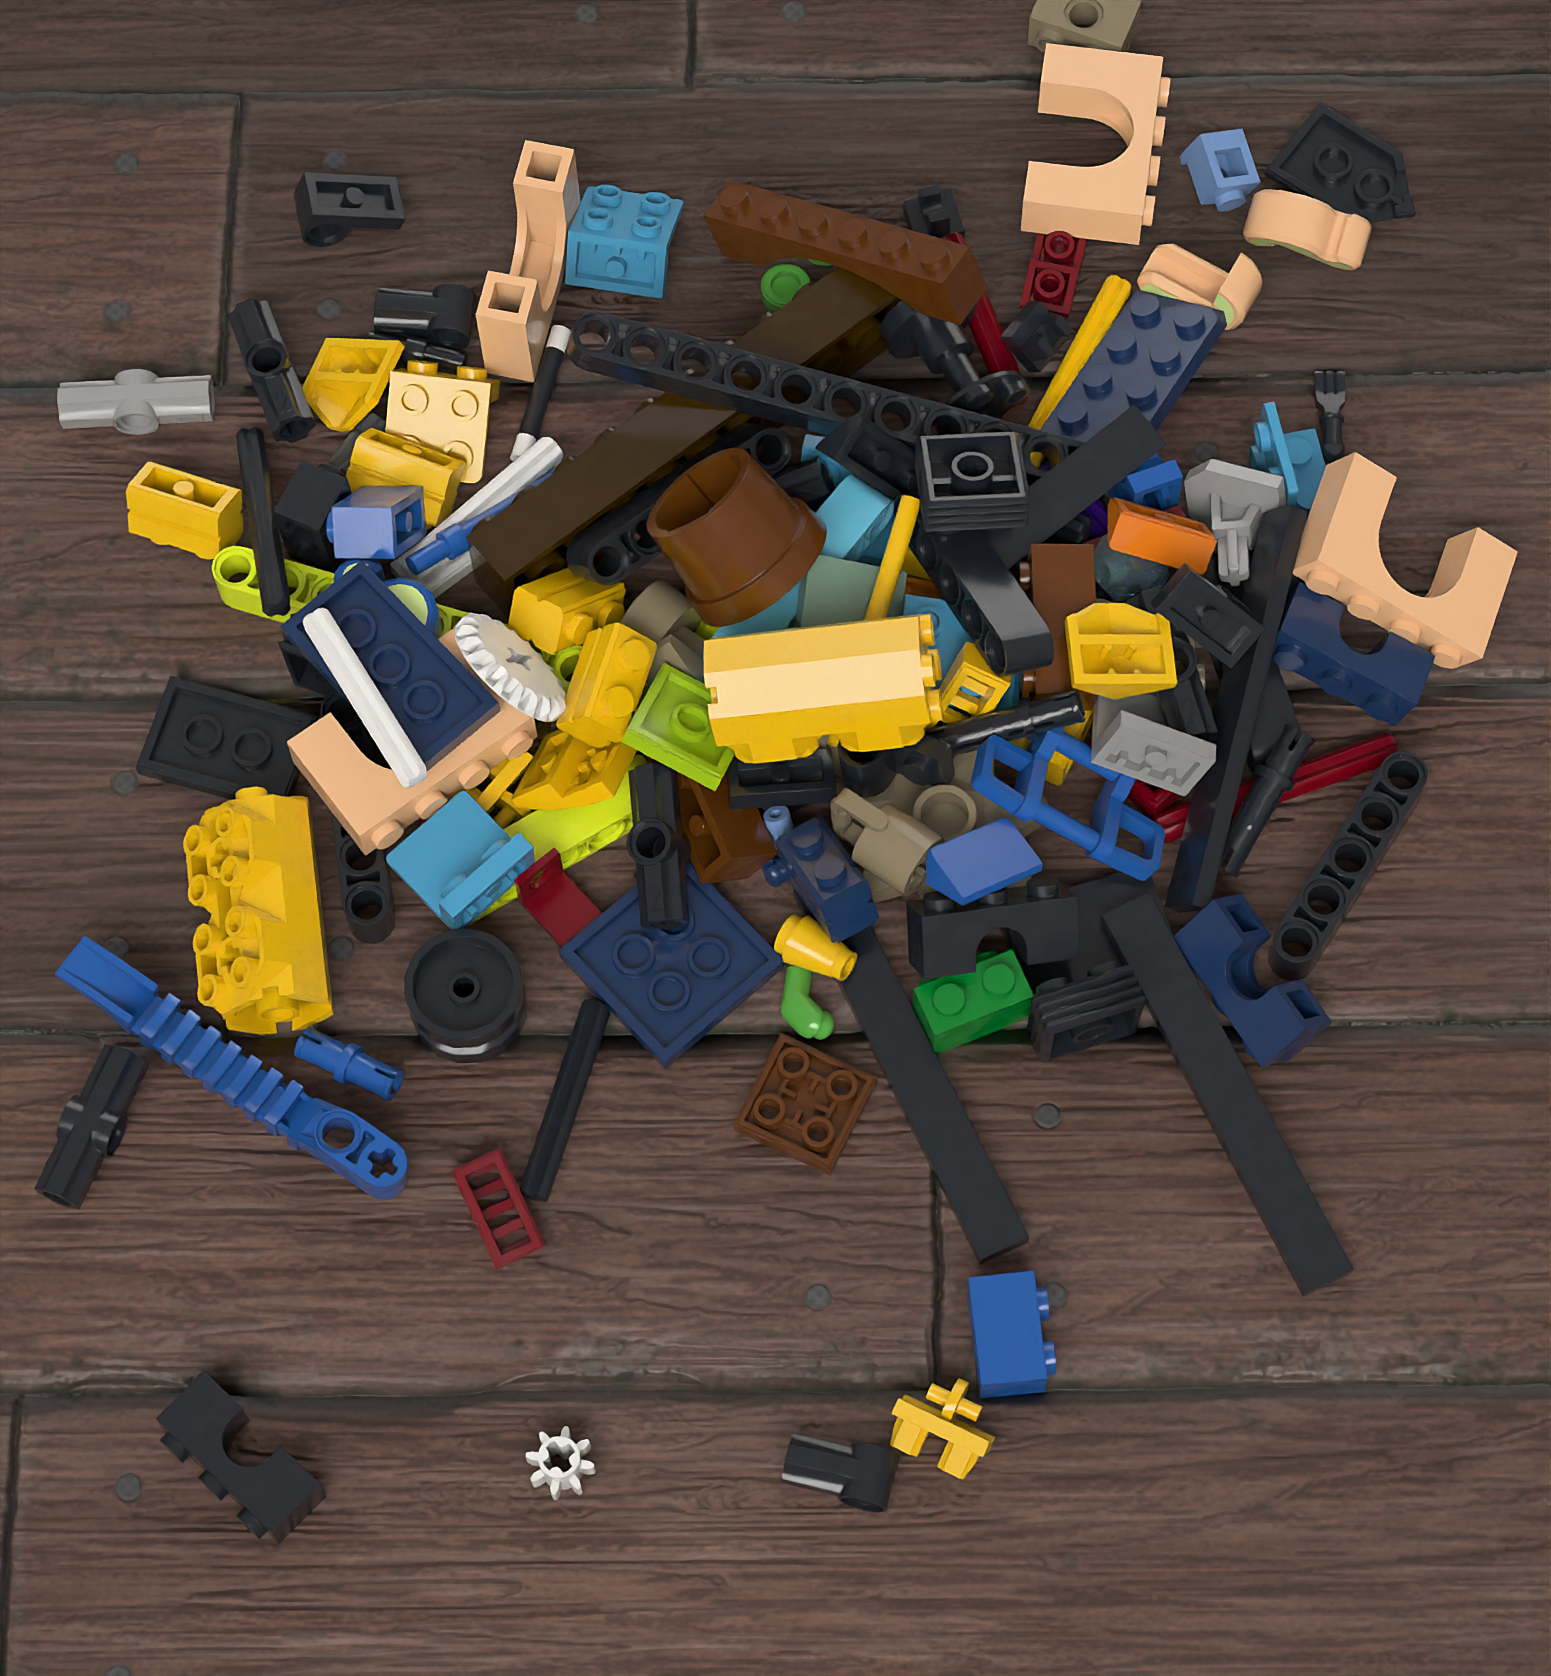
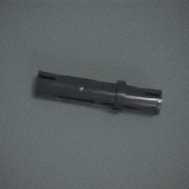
[925,689,1086,756]
[1219,724,1316,878]

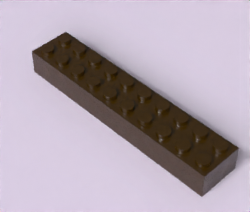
[466,265,902,619]

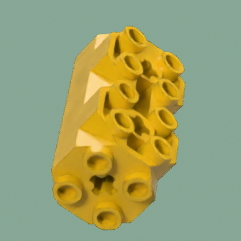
[704,614,943,764]
[183,787,334,1035]

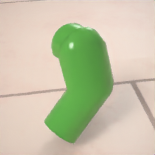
[781,966,834,1040]

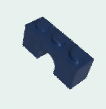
[1271,582,1435,726]
[1173,894,1332,1067]

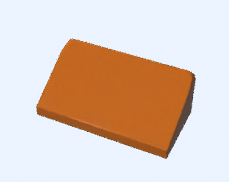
[1107,497,1217,574]

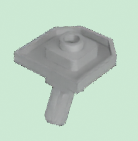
[1184,459,1287,586]

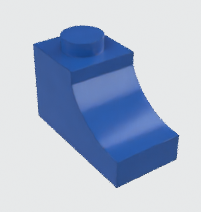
[1107,452,1183,511]

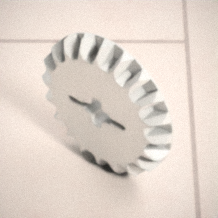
[454,613,566,722]

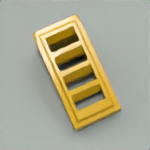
[924,642,1011,758]

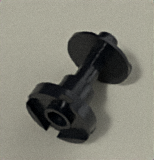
[880,301,1030,435]

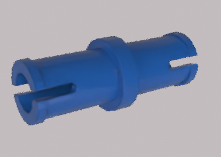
[294,1026,404,1101]

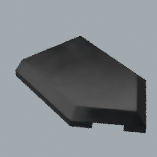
[1264,102,1416,223]

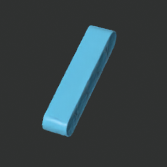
[703,474,894,661]

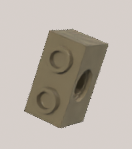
[1028,0,1142,53]

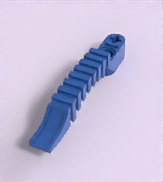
[55,935,408,1199]

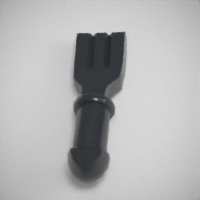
[1314,371,1346,464]

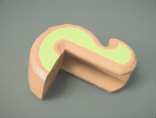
[1243,189,1372,270]
[1137,244,1262,330]

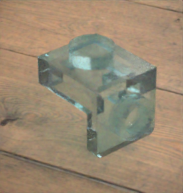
[1094,534,1170,603]

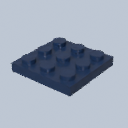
[558,861,784,1069]

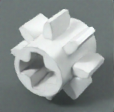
[525,1426,596,1500]

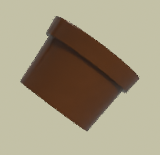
[647,448,827,627]

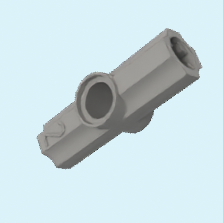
[57,369,215,435]

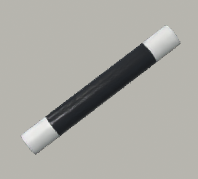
[510,325,571,462]

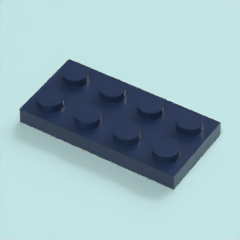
[1040,289,1227,442]
[281,560,501,771]

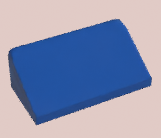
[926,817,1043,905]

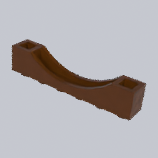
[703,180,987,325]

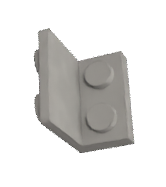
[1091,693,1216,796]

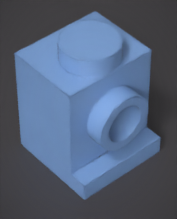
[1179,128,1260,212]

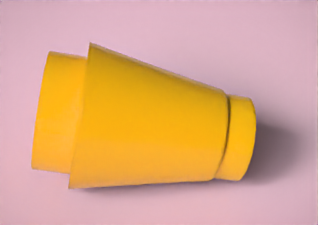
[774,914,857,981]

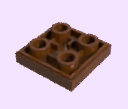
[733,1033,878,1176]

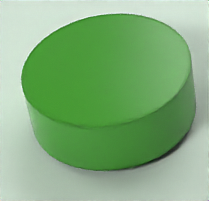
[761,264,810,312]

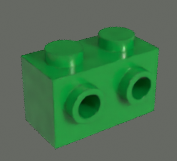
[912,949,1034,1055]

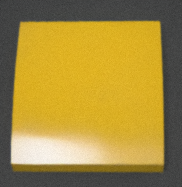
[511,729,637,810]

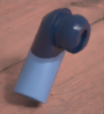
[762,806,794,887]

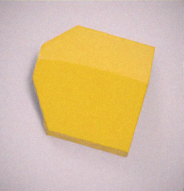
[302,338,405,432]
[1064,603,1177,700]

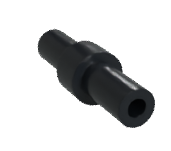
[367,331,468,372]

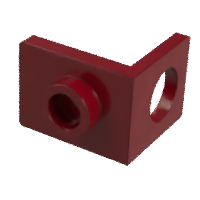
[514,847,602,948]

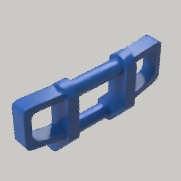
[971,726,1165,881]

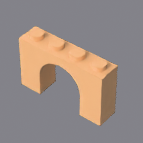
[1021,43,1171,245]
[476,140,581,382]
[1293,452,1518,669]
[287,627,537,856]

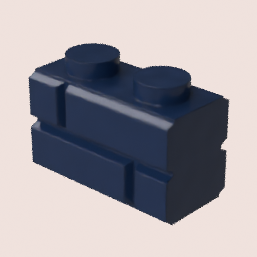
[775,817,879,943]

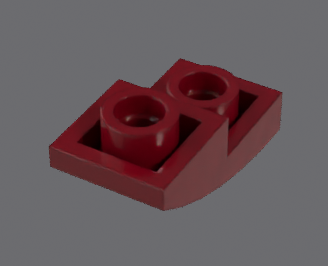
[1020,230,1088,318]

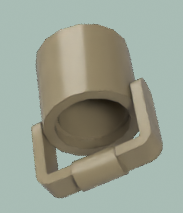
[830,788,945,896]

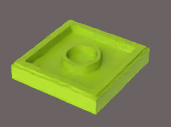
[621,663,735,791]

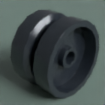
[404,929,527,1064]

